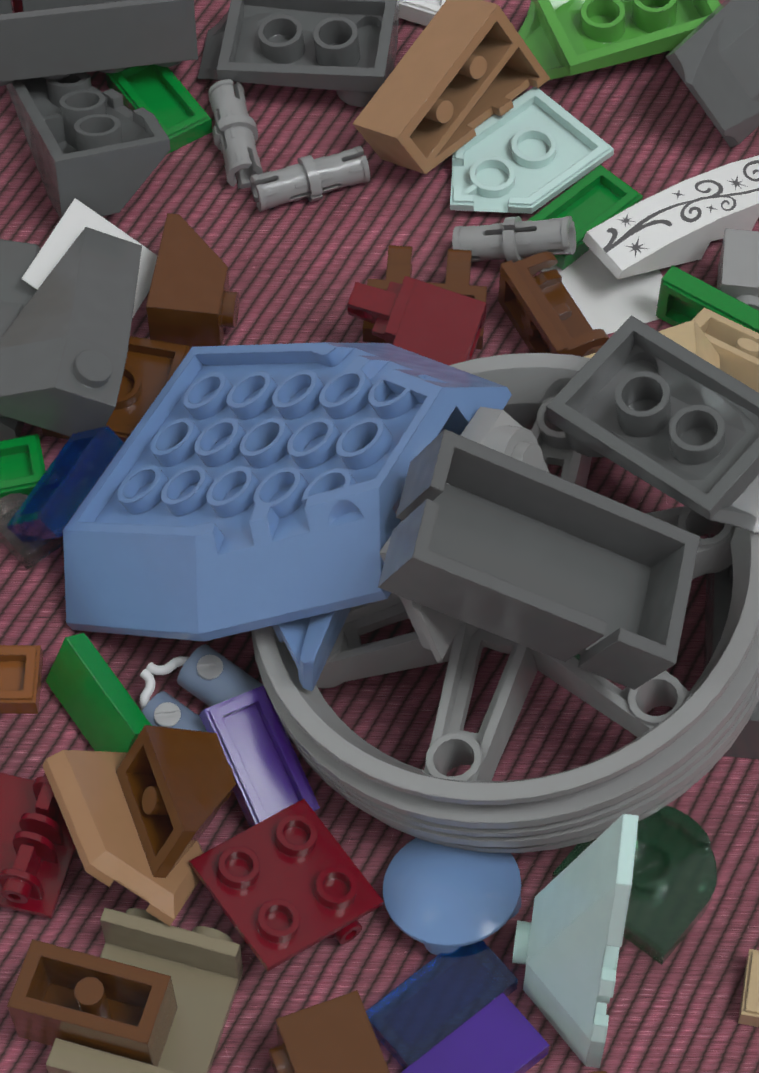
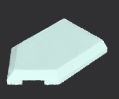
[450,87,614,214]

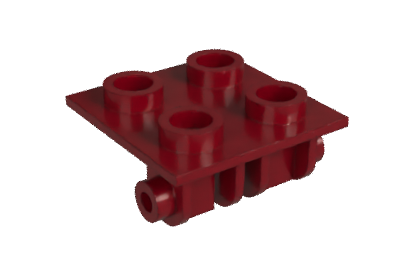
[0,773,76,919]
[189,799,384,972]

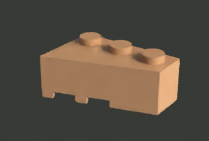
[353,0,550,174]

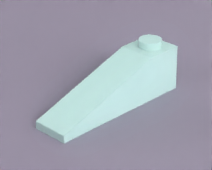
[512,814,639,1068]

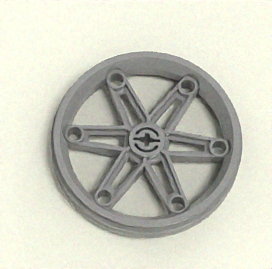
[251,353,759,853]

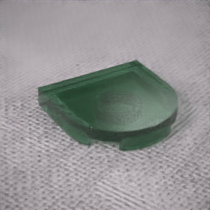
[552,805,717,965]

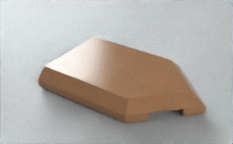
[42,750,204,926]

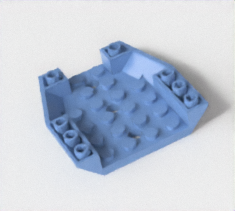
[63,342,512,641]

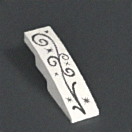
[582,155,759,279]

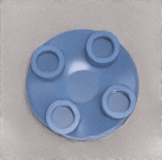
[383,838,521,956]

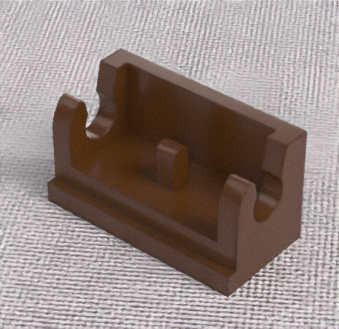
[498,252,609,357]

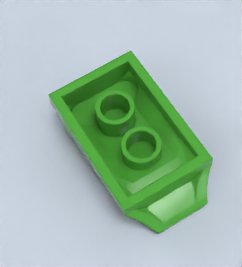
[518,0,721,80]

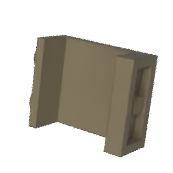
[46,908,243,1073]

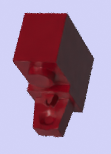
[347,276,487,365]

